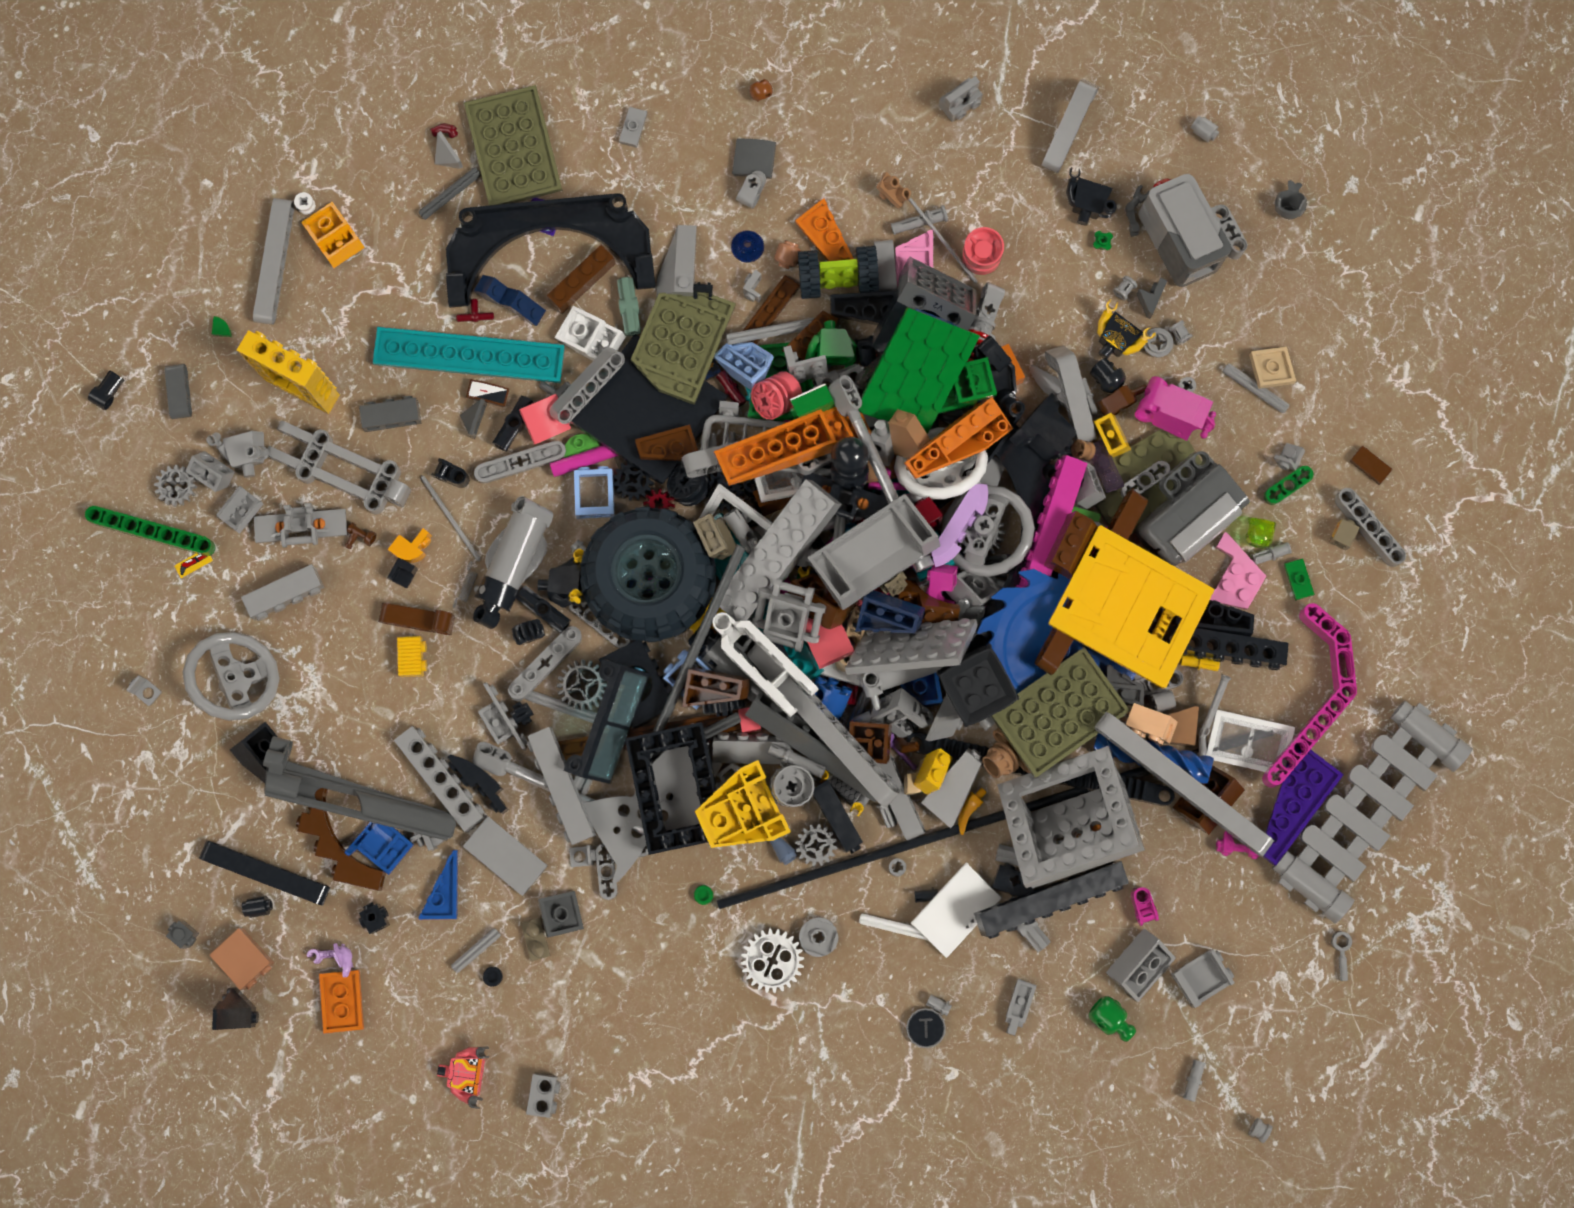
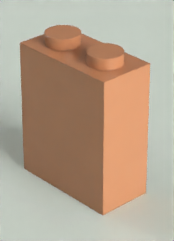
[210,928,274,990]

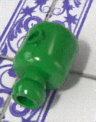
[1088,996,1136,1042]

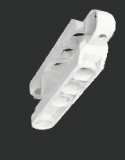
[713,612,819,717]

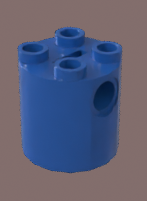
[814,676,853,722]

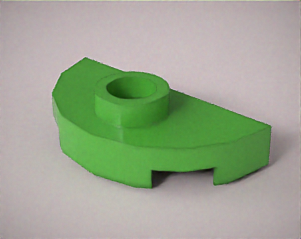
[564,434,600,458]

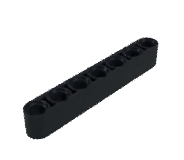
[199,840,331,906]

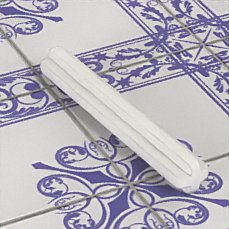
[859,914,927,940]

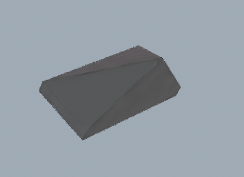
[460,399,487,439]

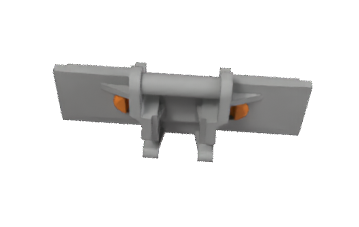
[254,503,347,548]

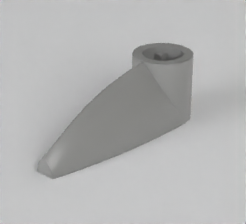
[1030,365,1066,408]

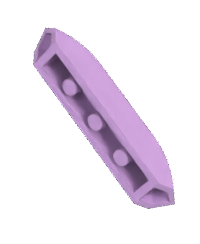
[931,484,988,567]

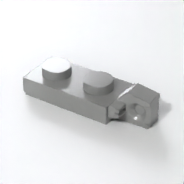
[1005,979,1037,1036]

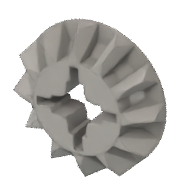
[1144,328,1173,358]

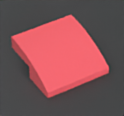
[519,394,571,444]

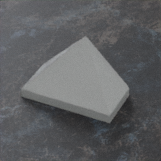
[435,131,463,169]

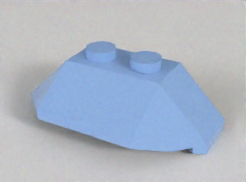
[714,342,774,390]

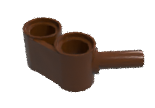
[1097,384,1147,416]

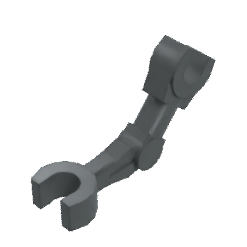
[1125,185,1150,237]

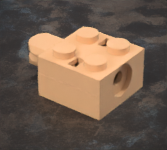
[1119,703,1178,745]

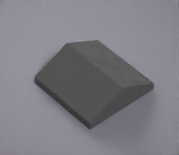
[538,891,584,938]

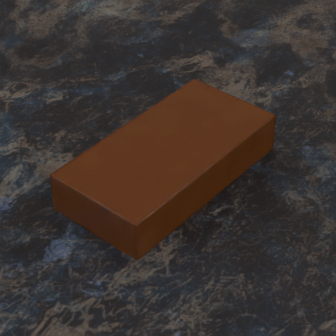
[1350,446,1393,485]

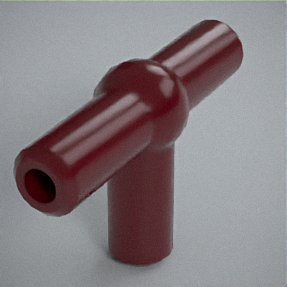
[456,299,494,323]

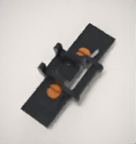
[800,473,889,523]

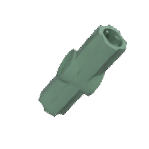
[617,277,641,336]

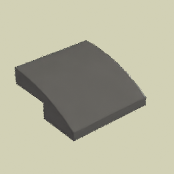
[732,138,776,179]

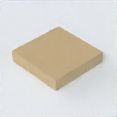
[1249,347,1296,389]

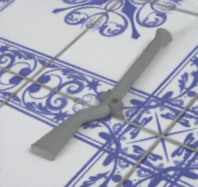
[1196,674,1232,756]

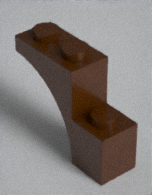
[894,580,960,623]

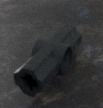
[492,395,534,452]
[516,585,571,633]

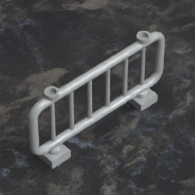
[700,401,831,476]

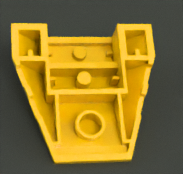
[694,760,791,848]

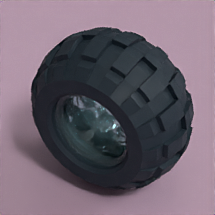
[580,506,716,642]

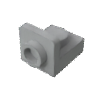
[1274,443,1305,471]

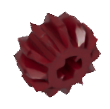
[643,489,675,510]

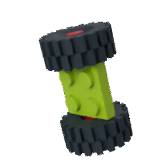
[798,246,879,299]

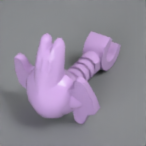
[306,943,353,978]

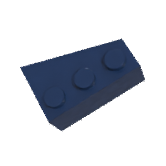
[855,590,926,633]

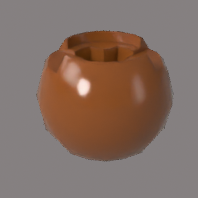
[749,79,773,102]

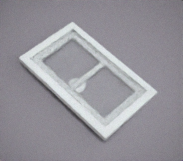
[754,455,832,502]
[1206,710,1295,774]

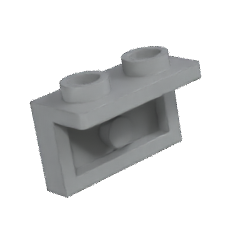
[216,486,263,534]

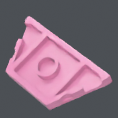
[895,230,933,287]

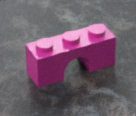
[926,564,958,604]

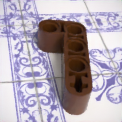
[378,603,455,635]

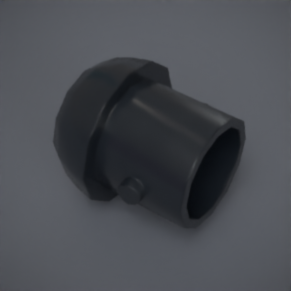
[1090,358,1126,393]

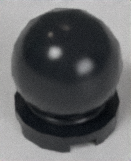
[830,436,870,486]

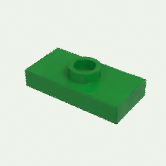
[1284,559,1315,601]

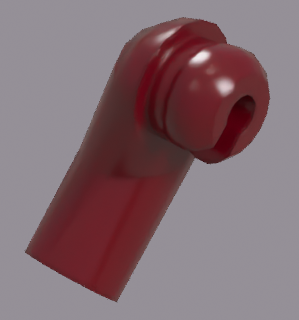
[430,123,458,138]

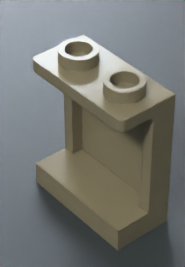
[693,513,736,560]

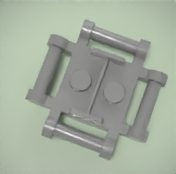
[752,578,826,652]

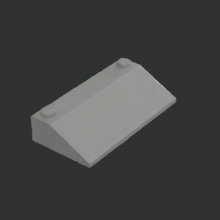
[808,494,940,610]

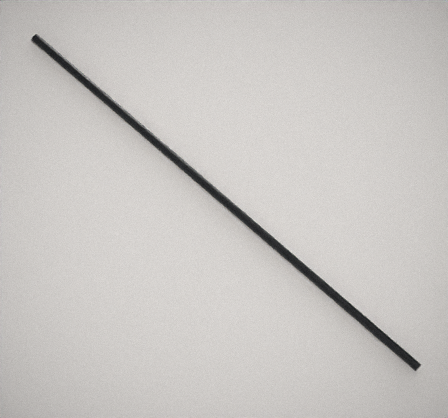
[717,730,1273,910]

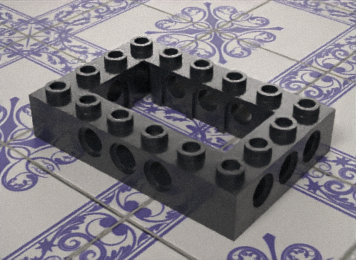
[625,722,717,855]

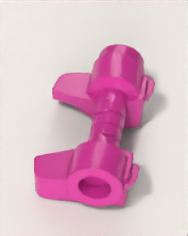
[1216,831,1260,859]

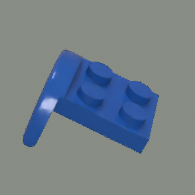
[345,822,415,875]

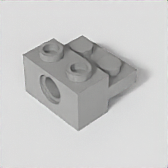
[939,76,983,122]

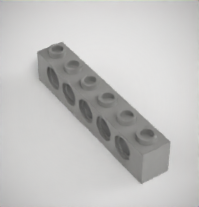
[394,726,485,833]

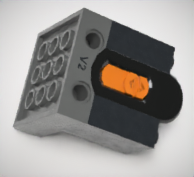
[872,256,976,353]

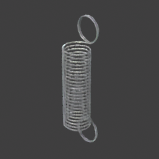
[453,561,478,608]

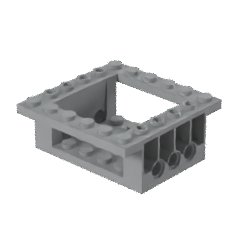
[997,746,1145,888]

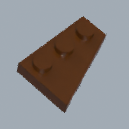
[782,310,839,361]
[635,425,698,461]

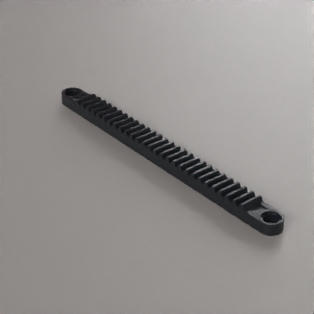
[907,732,1175,806]

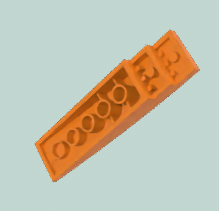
[714,407,872,486]

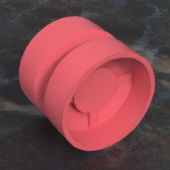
[962,227,1004,275]

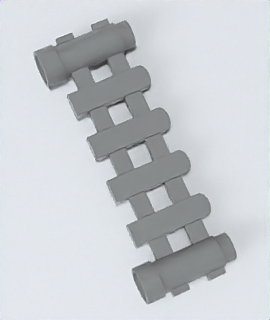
[1272,701,1473,924]

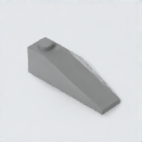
[656,225,697,298]

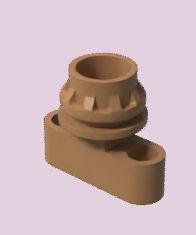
[982,727,1031,778]

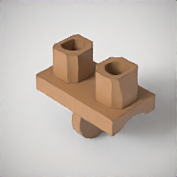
[876,172,911,209]

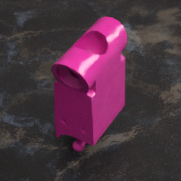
[1135,376,1216,441]

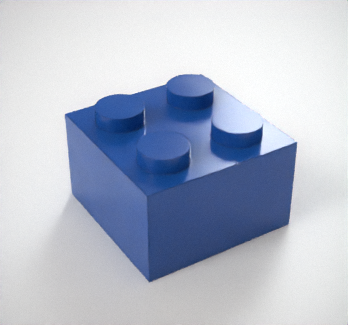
[899,673,943,707]

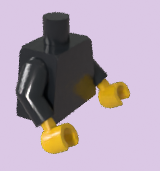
[537,549,584,608]

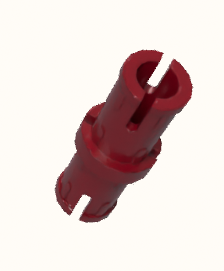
[716,370,747,407]

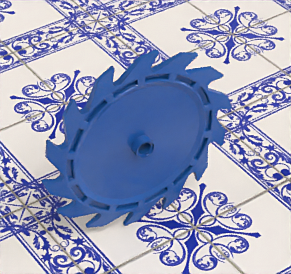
[976,569,1136,694]

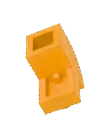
[387,528,432,563]

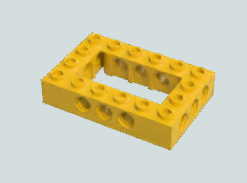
[236,330,340,414]

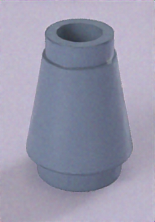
[770,837,797,865]

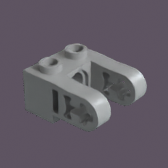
[870,688,933,738]

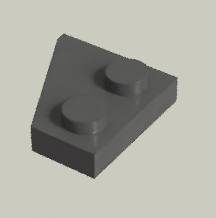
[1105,665,1144,706]

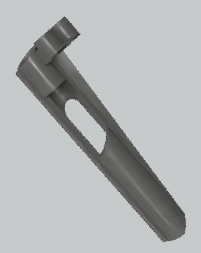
[263,736,456,841]

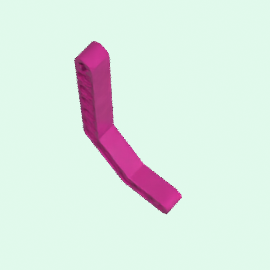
[1262,603,1357,788]

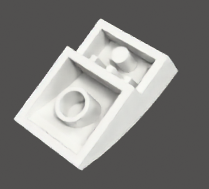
[554,306,626,361]

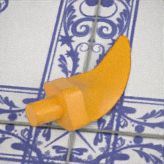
[958,787,987,835]

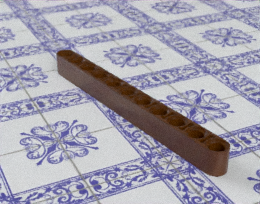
[1034,489,1148,675]

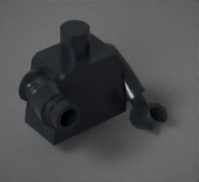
[1066,167,1117,226]

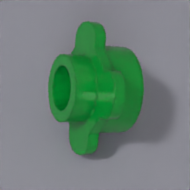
[1093,231,1113,251]

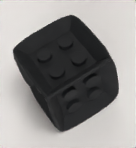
[936,643,1020,727]

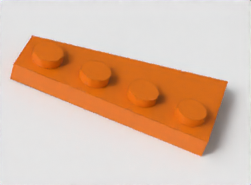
[795,198,854,261]

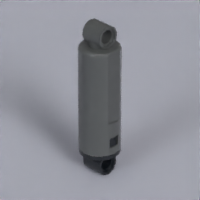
[688,626,799,714]

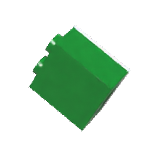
[790,384,835,420]

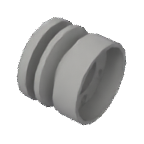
[769,765,815,807]

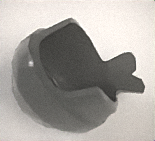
[1274,180,1307,220]

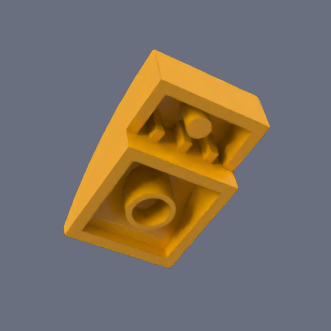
[301,202,365,268]

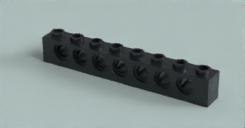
[1147,621,1289,671]

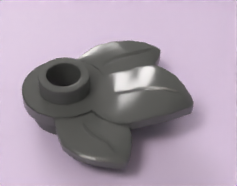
[956,597,985,628]

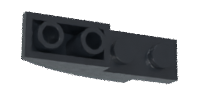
[448,754,509,814]

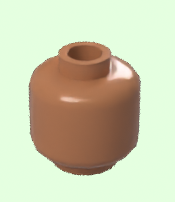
[774,240,801,270]

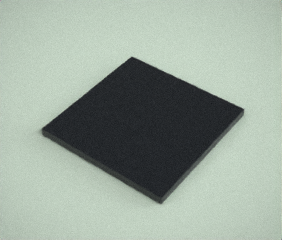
[570,334,728,485]

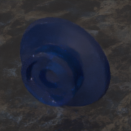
[731,230,764,263]

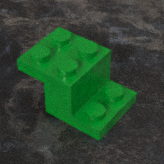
[939,357,997,414]

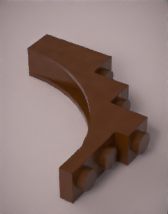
[296,788,386,891]

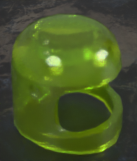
[1245,517,1276,548]

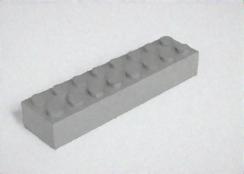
[720,479,842,623]

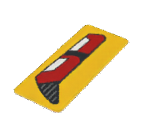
[174,548,213,578]

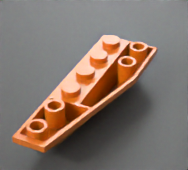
[904,397,1013,479]

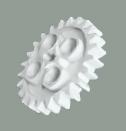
[741,929,804,993]

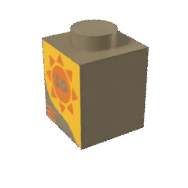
[1329,519,1360,551]

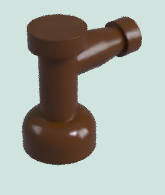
[344,522,377,549]

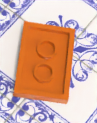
[319,970,364,1034]

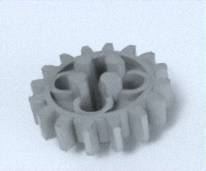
[154,465,197,507]

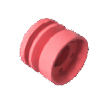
[751,371,802,420]

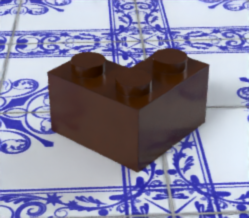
[849,720,892,764]

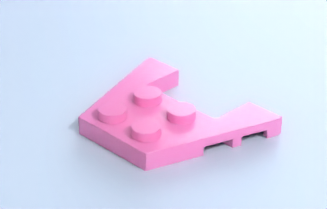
[1210,532,1266,610]

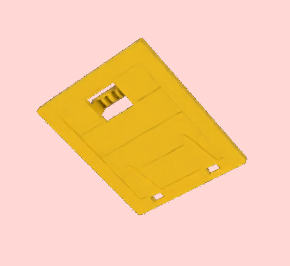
[1048,525,1214,689]

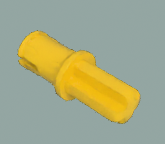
[1180,655,1220,671]

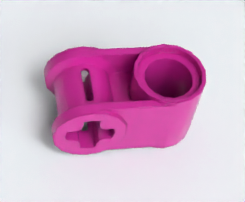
[1131,887,1159,926]

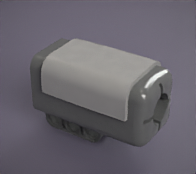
[1135,451,1250,566]

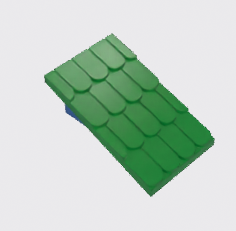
[858,307,980,434]

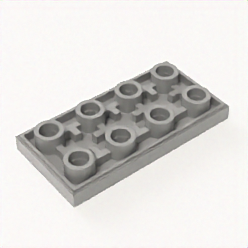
[463,816,548,896]

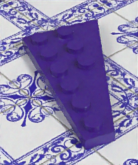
[1263,745,1344,866]

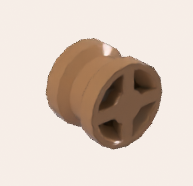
[1071,439,1095,461]

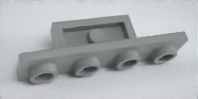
[478,682,528,751]

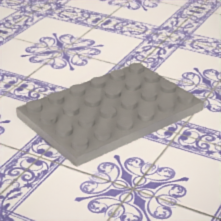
[845,618,978,675]

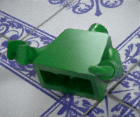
[805,320,857,373]

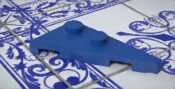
[419,850,458,920]

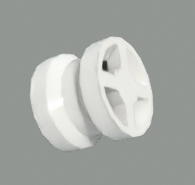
[294,192,316,215]

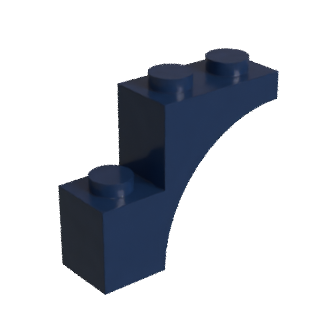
[474,275,546,326]

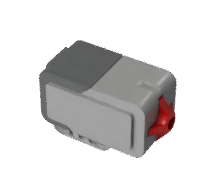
[1138,174,1248,287]

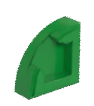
[211,316,232,337]

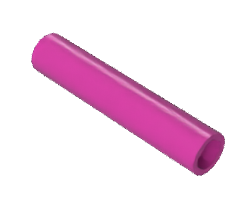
[550,445,619,477]

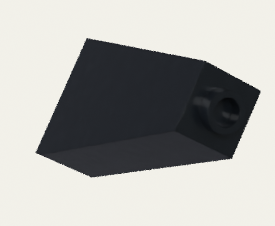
[812,780,863,854]

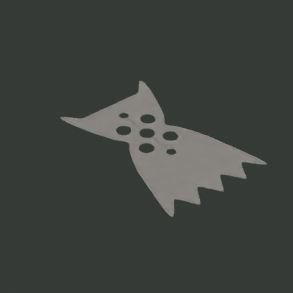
[583,723,724,884]

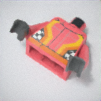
[437,1046,489,1109]

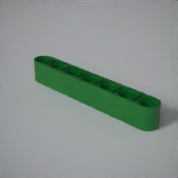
[85,506,216,556]

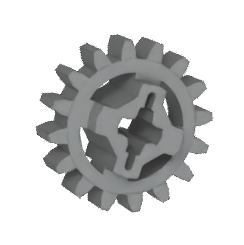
[795,824,837,867]

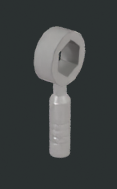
[1331,931,1352,981]

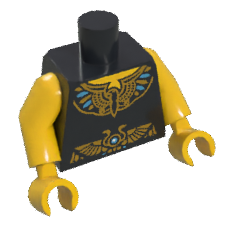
[1097,299,1156,359]

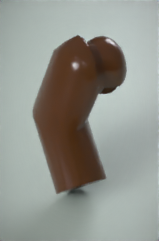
[894,737,919,753]

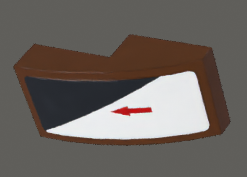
[465,379,509,407]

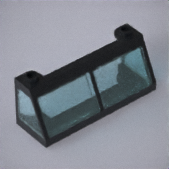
[563,659,650,784]

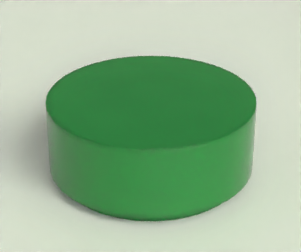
[694,885,714,905]

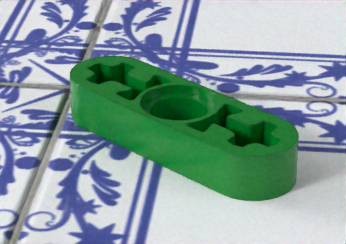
[1264,466,1314,505]

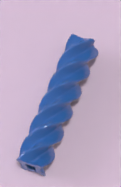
[1094,733,1214,783]

